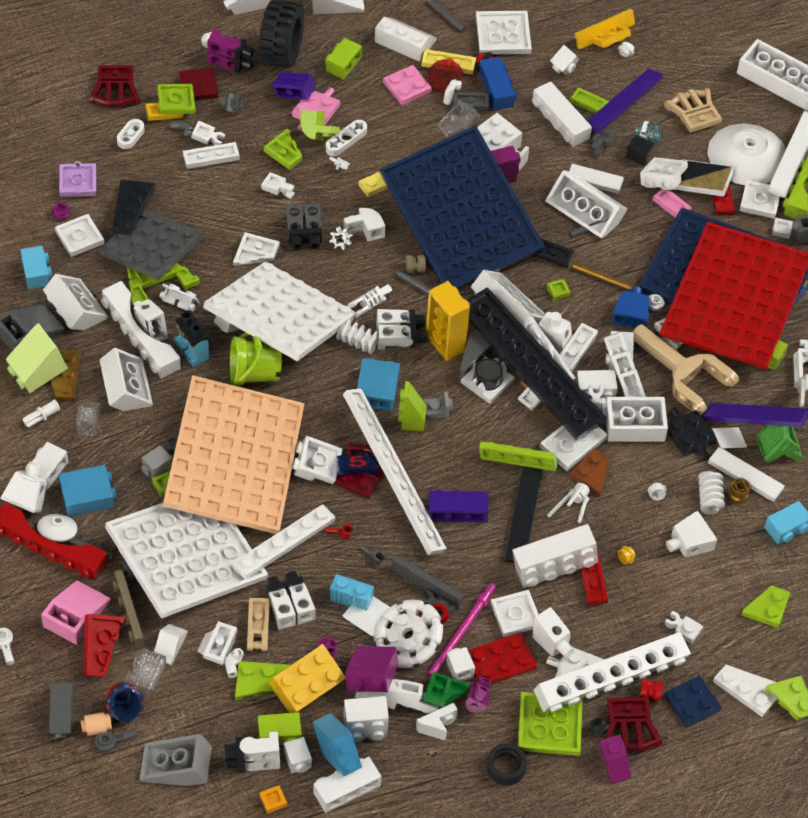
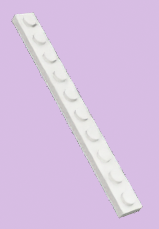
[343,389,447,555]

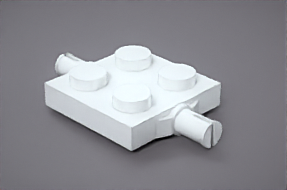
[546,647,604,690]

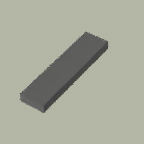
[392,555,463,610]

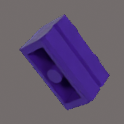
[273,72,316,100]

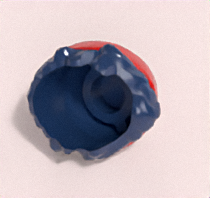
[106,682,144,723]

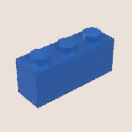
[479,57,517,111]

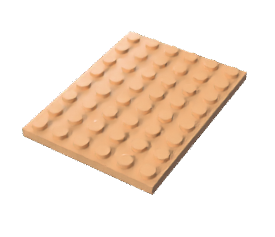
[162,375,304,534]

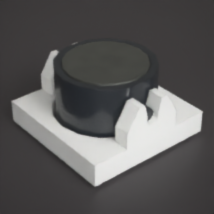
[461,356,514,404]

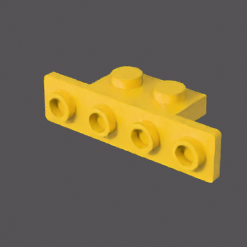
[575,9,635,49]

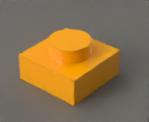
[260,785,287,814]

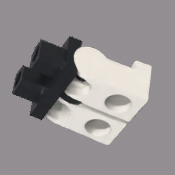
[376,309,427,349]
[267,571,316,630]
[224,731,280,773]

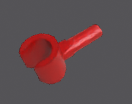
[324,524,353,539]

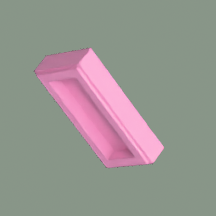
[653,189,692,218]

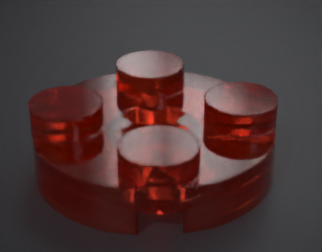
[428,58,463,94]

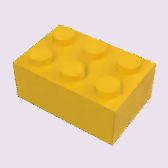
[268,644,346,713]

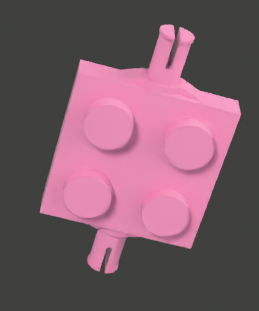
[292,87,340,132]

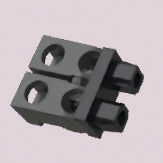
[285,203,322,250]

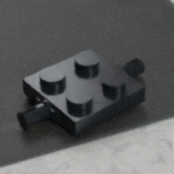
[667,407,717,461]

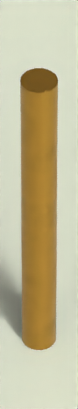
[572,262,635,292]

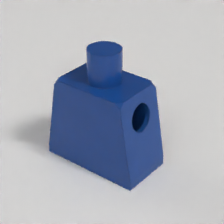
[611,286,649,328]

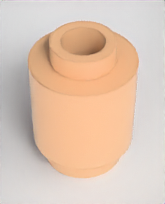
[80,712,112,736]

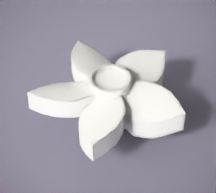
[329,156,350,170]

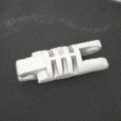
[348,284,392,318]

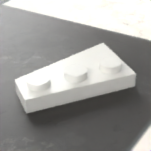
[713,665,778,717]

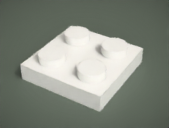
[740,180,780,219]
[55,214,104,257]
[490,590,539,637]

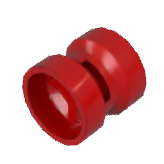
[640,678,663,701]

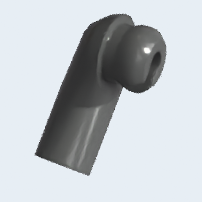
[171,121,194,137]

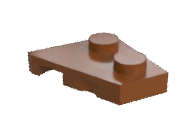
[570,448,609,497]

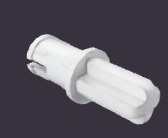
[23,400,60,428]

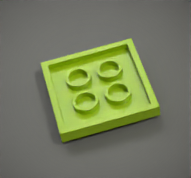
[518,692,583,756]

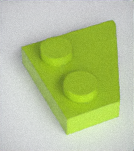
[741,586,790,628]

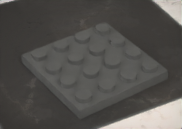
[99,207,204,281]

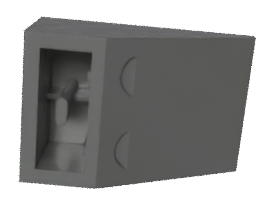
[0,304,65,351]

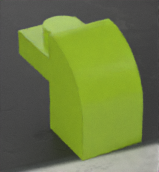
[300,110,340,140]

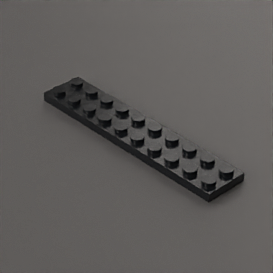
[467,287,607,441]

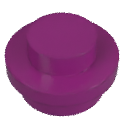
[52,202,70,220]

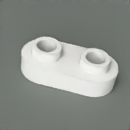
[117,119,145,149]

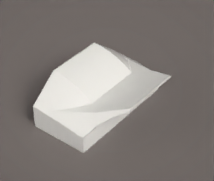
[197,621,237,665]

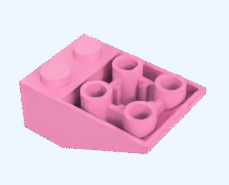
[41,580,111,645]

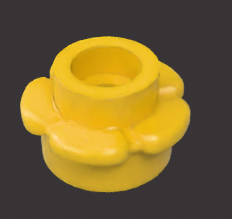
[618,546,635,565]

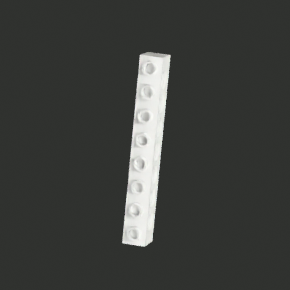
[534,632,691,713]

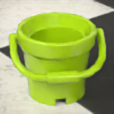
[230,332,282,386]

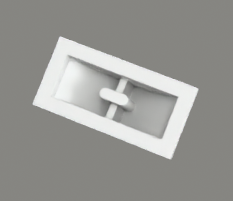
[153,624,188,666]

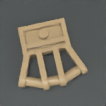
[664,88,722,133]

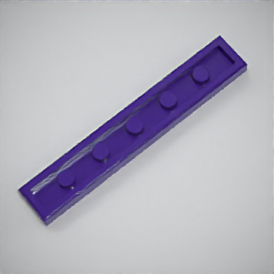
[587,68,663,133]
[703,403,808,427]

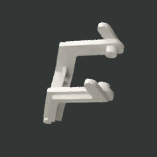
[793,339,808,407]

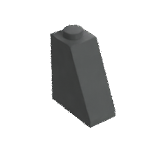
[49,682,75,738]

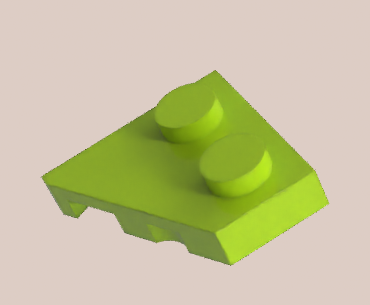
[264,129,302,170]
[765,676,808,721]

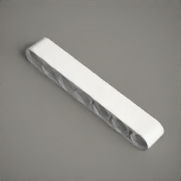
[768,111,808,198]

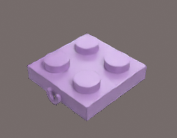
[59,161,97,197]

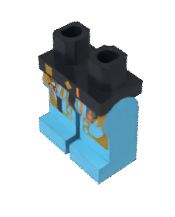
[174,310,209,367]

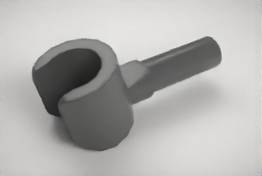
[360,545,385,565]

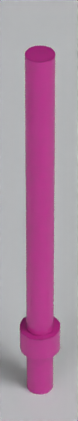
[427,583,497,677]

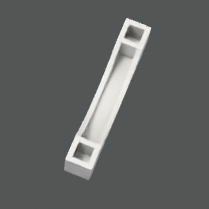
[101,281,181,379]

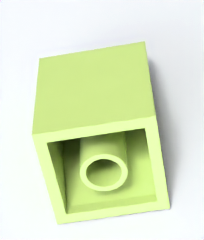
[6,323,68,394]

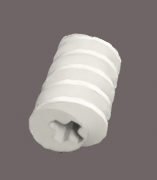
[336,319,378,355]
[698,471,725,515]

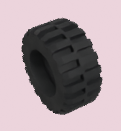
[259,0,304,68]

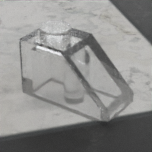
[437,99,480,138]
[76,401,101,436]

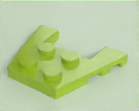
[127,263,200,306]

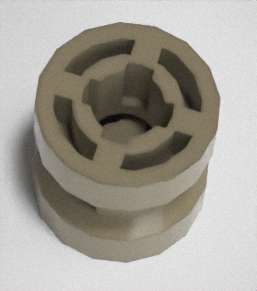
[405,254,426,274]

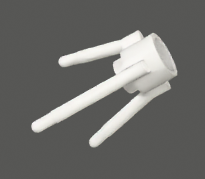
[547,483,590,523]

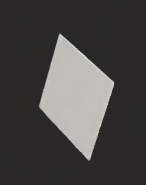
[712,427,747,449]

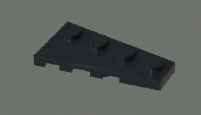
[112,180,155,235]

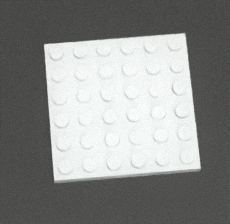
[203,262,356,361]
[105,503,268,618]

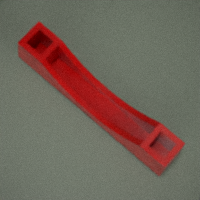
[0,503,108,581]

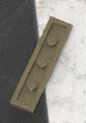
[112,570,144,649]

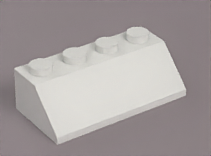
[545,170,627,239]
[471,270,545,325]

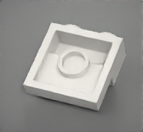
[640,157,688,190]
[292,436,342,484]

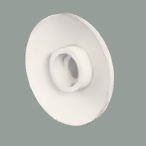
[37,514,77,542]

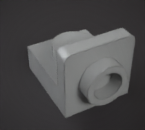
[424,391,453,419]

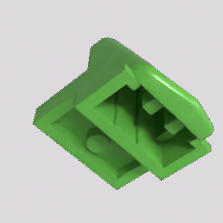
[757,425,803,463]

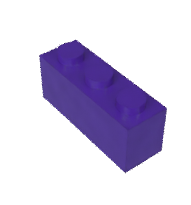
[428,490,488,523]

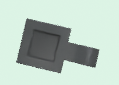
[592,129,616,157]

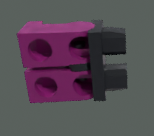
[207,28,254,73]

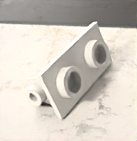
[159,284,200,311]

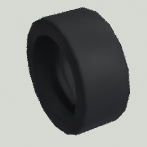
[487,743,527,786]

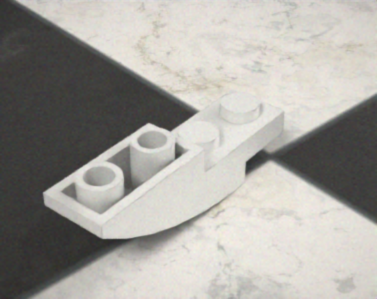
[355,679,439,714]

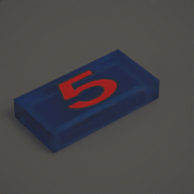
[336,453,378,475]

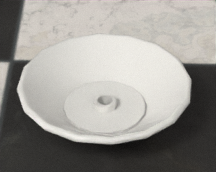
[707,123,786,186]

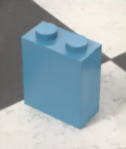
[357,358,400,411]
[59,465,117,517]
[312,713,362,777]

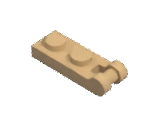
[247,598,269,652]

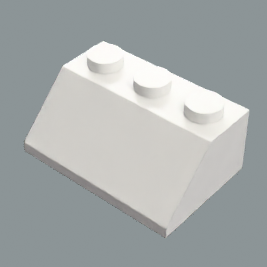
[375,17,437,62]
[43,274,109,331]
[100,348,153,411]

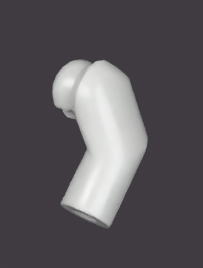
[443,79,462,105]
[224,648,244,678]

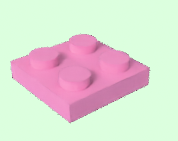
[383,65,432,105]

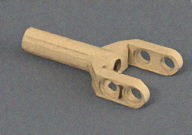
[632,324,739,416]

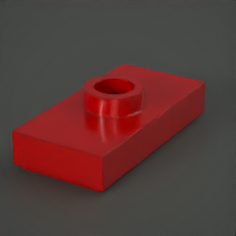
[712,183,735,215]

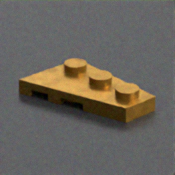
[51,350,80,402]

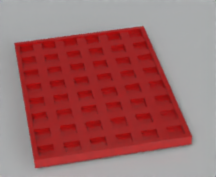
[659,221,808,370]

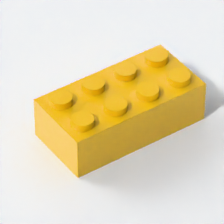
[426,281,470,361]

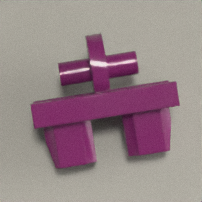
[465,676,492,712]

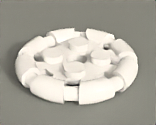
[373,599,443,669]

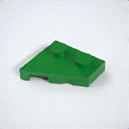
[423,672,470,707]

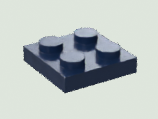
[664,675,722,728]

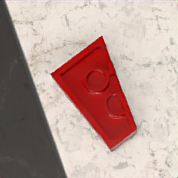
[83,614,125,678]

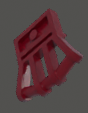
[89,65,141,108]
[334,442,386,499]
[605,697,662,753]

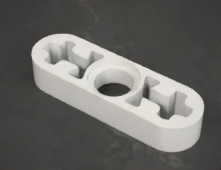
[326,120,367,156]

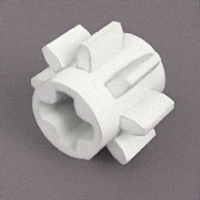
[329,227,353,250]

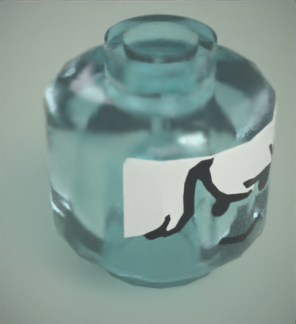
[635,120,663,145]

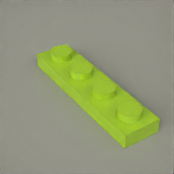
[479,441,557,471]

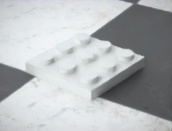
[476,11,532,54]

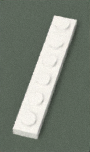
[232,504,336,580]

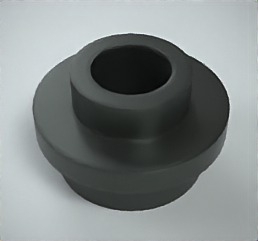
[589,717,609,736]

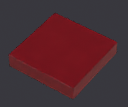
[179,67,218,101]

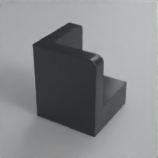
[626,135,654,166]

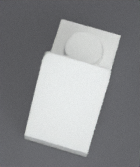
[416,703,457,740]

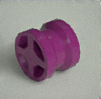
[317,637,338,660]

